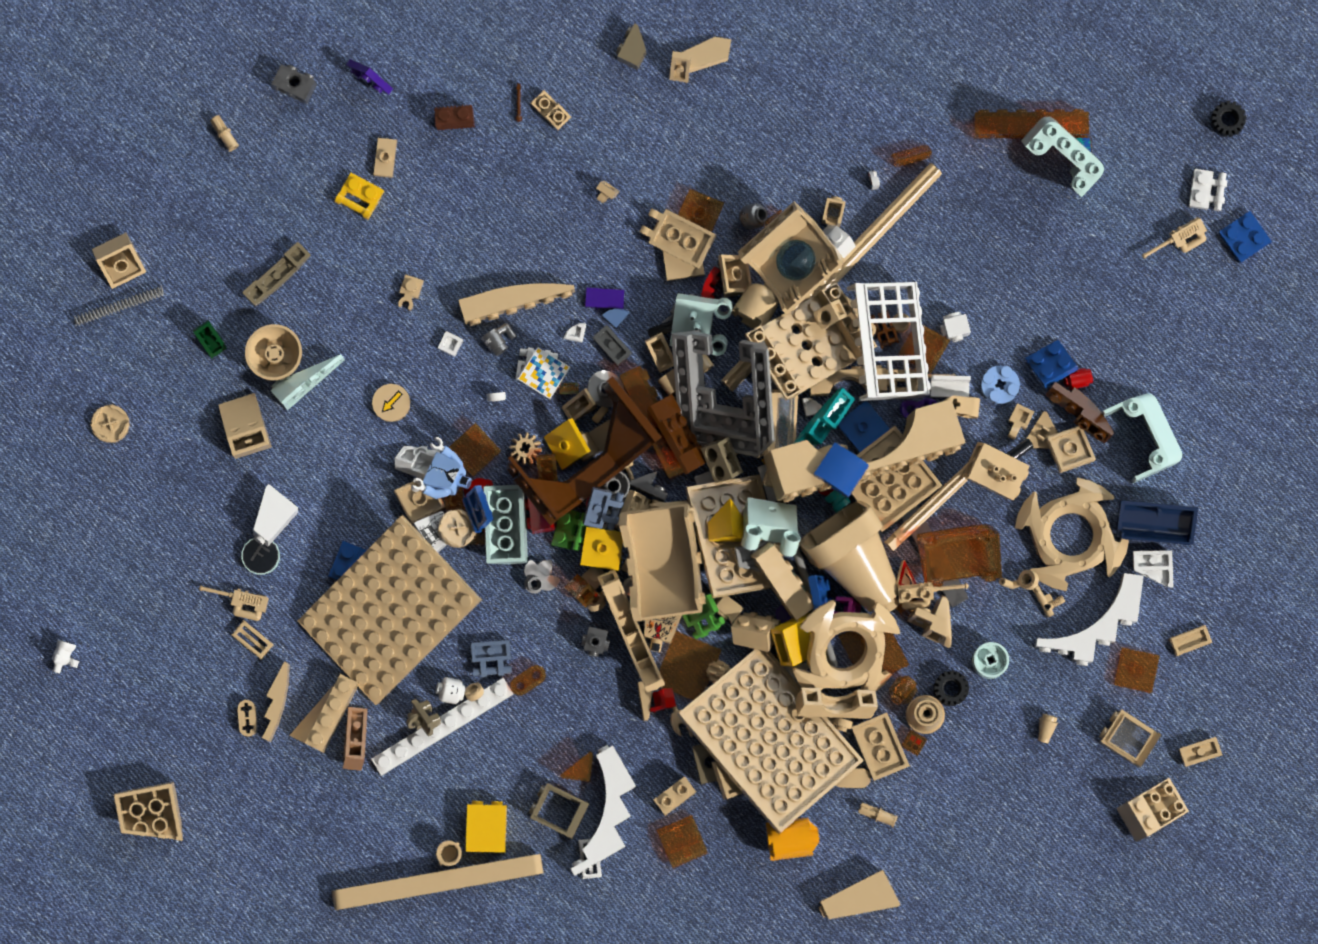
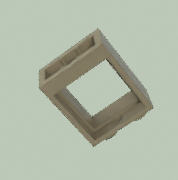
[529,783,589,839]

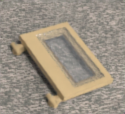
[756,389,798,458]

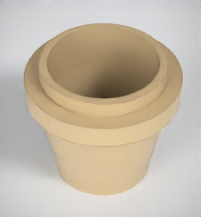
[906,695,945,734]

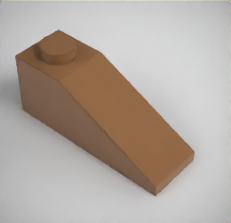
[342,707,368,771]

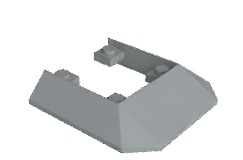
[671,330,775,457]

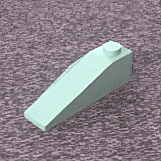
[271,354,345,410]

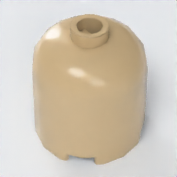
[732,283,779,329]

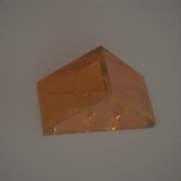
[560,751,593,782]

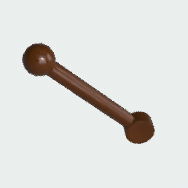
[515,83,522,122]

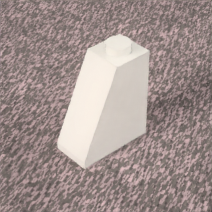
[253,484,298,547]

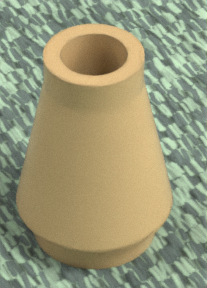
[1038,714,1058,743]

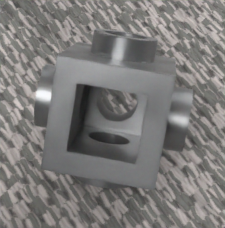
[581,627,610,657]

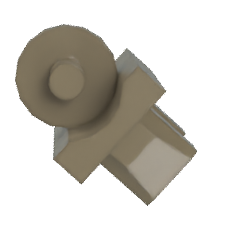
[406,699,441,737]

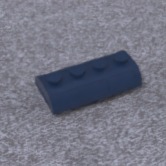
[1116,499,1198,545]

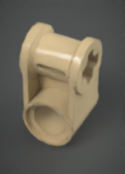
[944,395,980,419]

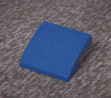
[814,442,869,497]

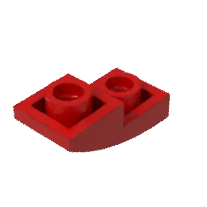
[701,266,721,299]

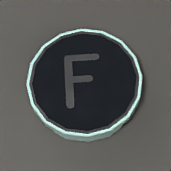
[242,538,280,575]

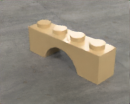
[810,365,887,397]
[795,688,878,719]

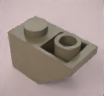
[616,23,646,71]

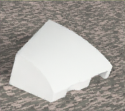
[395,446,440,479]

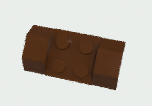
[648,394,707,475]

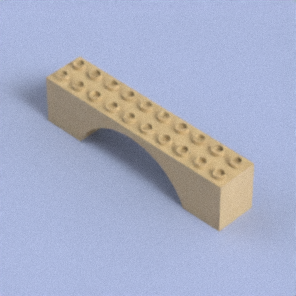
[763,399,966,503]

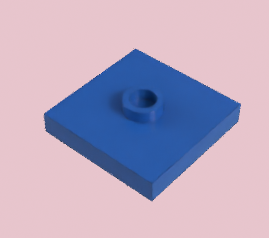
[838,400,890,453]

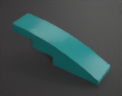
[793,387,855,448]

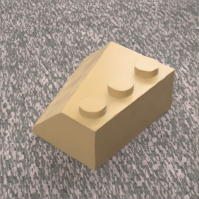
[114,782,183,841]

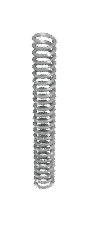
[74,286,164,326]

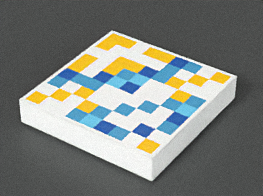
[518,347,570,400]

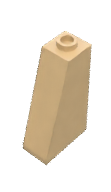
[818,870,901,919]

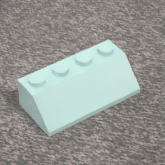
[484,485,528,564]

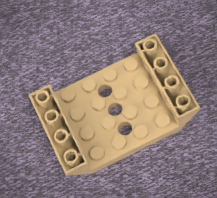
[745,282,877,400]

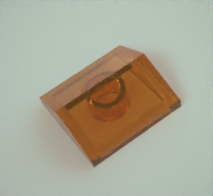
[678,189,725,232]

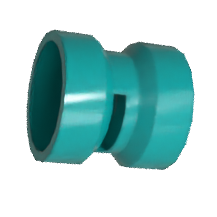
[824,490,851,514]

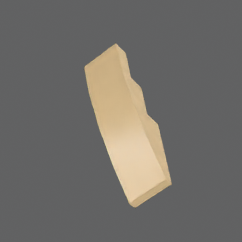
[262,662,290,742]

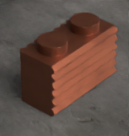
[434,104,475,130]

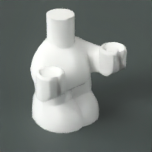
[52,640,79,673]

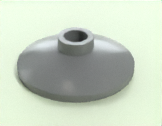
[587,370,624,408]

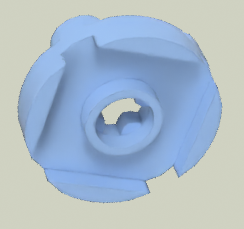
[981,365,1020,404]

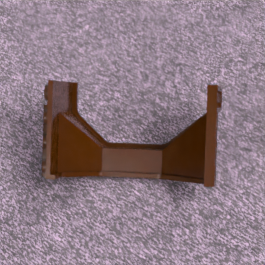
[506,376,661,526]

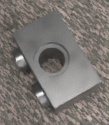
[271,64,317,104]

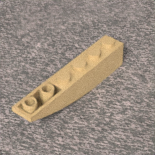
[459,284,575,326]

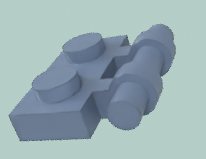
[582,487,624,530]
[471,640,512,678]

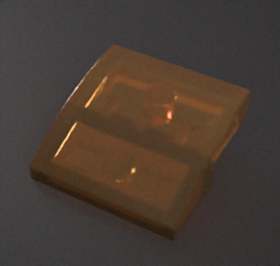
[657,815,708,868]

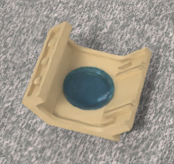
[738,201,846,314]

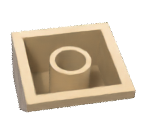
[92,233,146,289]

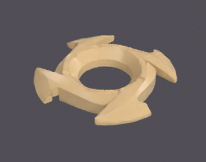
[1014,478,1129,591]
[792,600,900,692]

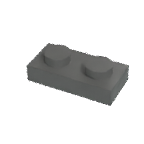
[592,325,632,366]

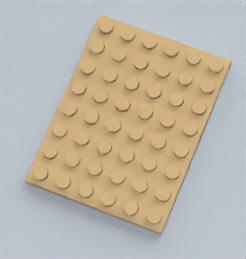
[298,515,482,705]
[677,649,864,834]

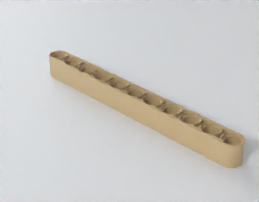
[331,854,544,910]

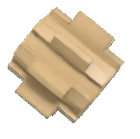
[706,660,731,683]

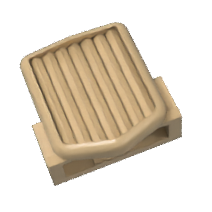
[907,596,952,648]

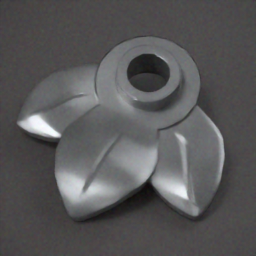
[524,560,560,593]

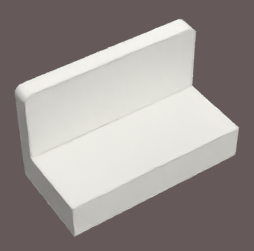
[930,375,971,398]

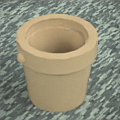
[436,841,462,866]

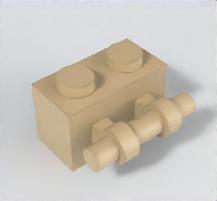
[731,612,780,652]

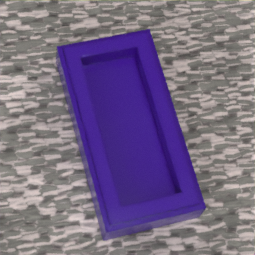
[585,288,625,309]

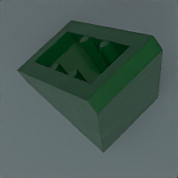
[192,320,227,359]

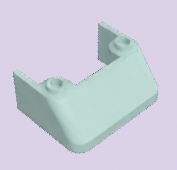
[1102,393,1182,484]

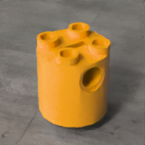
[766,817,819,861]

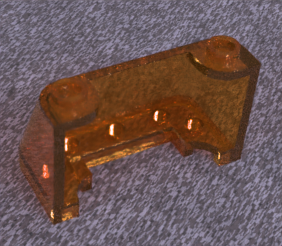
[917,524,1002,587]

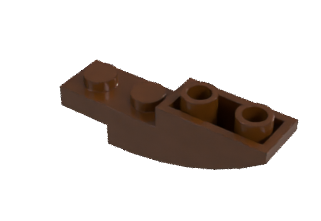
[1045,382,1114,444]

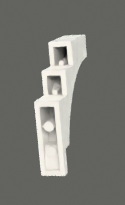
[571,745,636,876]

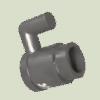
[481,323,517,357]

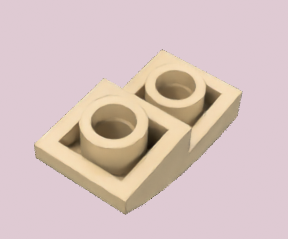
[530,90,571,130]

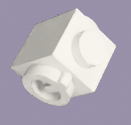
[940,312,971,342]

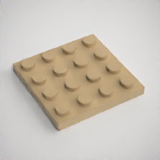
[851,426,943,533]

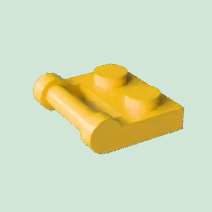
[334,173,385,220]

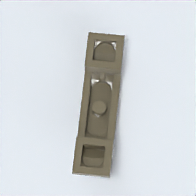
[242,242,311,307]

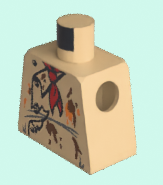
[644,615,682,653]

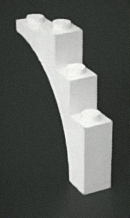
[1035,573,1143,666]

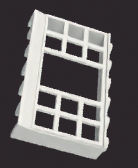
[847,282,931,401]

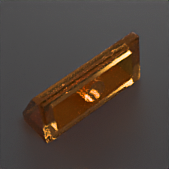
[891,145,932,167]

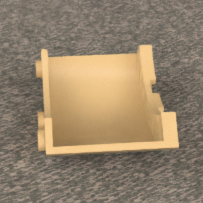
[619,503,706,622]

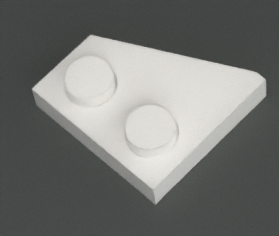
[1133,551,1173,588]

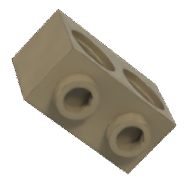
[701,437,743,483]

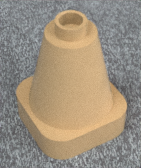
[799,500,899,612]

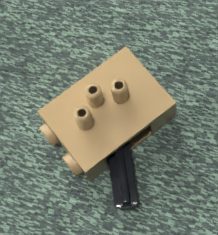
[962,439,1034,501]

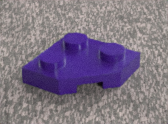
[346,59,393,95]

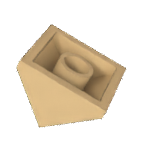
[718,255,752,297]

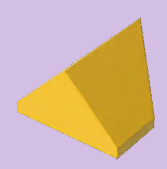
[708,498,744,542]

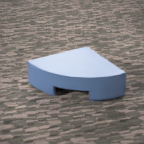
[602,309,629,328]

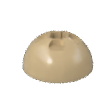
[245,324,302,381]

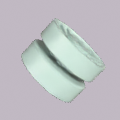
[972,642,1009,679]

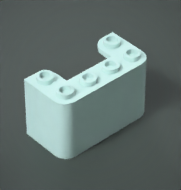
[1021,116,1104,197]

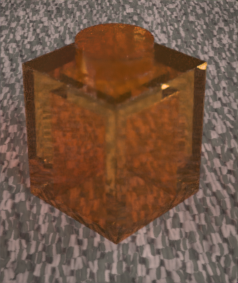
[564,574,599,608]

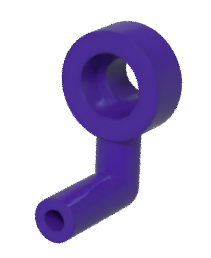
[900,398,937,418]

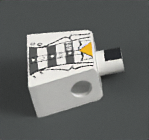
[413,511,447,553]

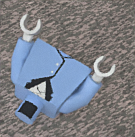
[411,437,472,499]

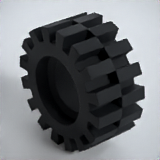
[1210,101,1247,137]
[933,671,969,706]

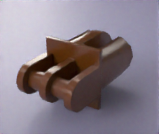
[870,310,899,349]

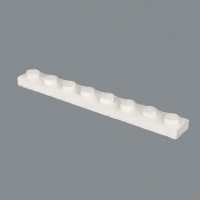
[371,678,514,776]

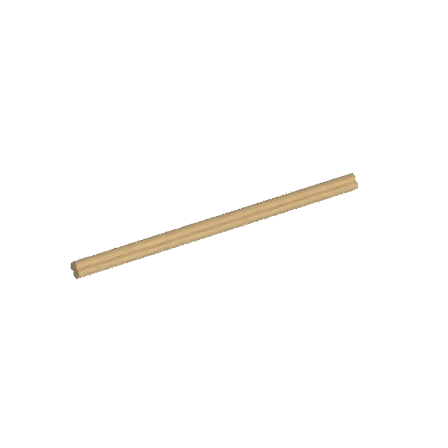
[721,163,942,392]

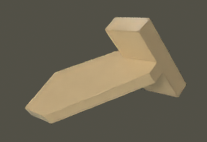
[670,37,731,83]

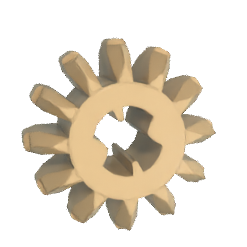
[509,432,542,465]

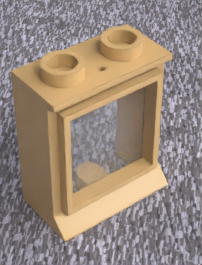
[1099,709,1162,768]

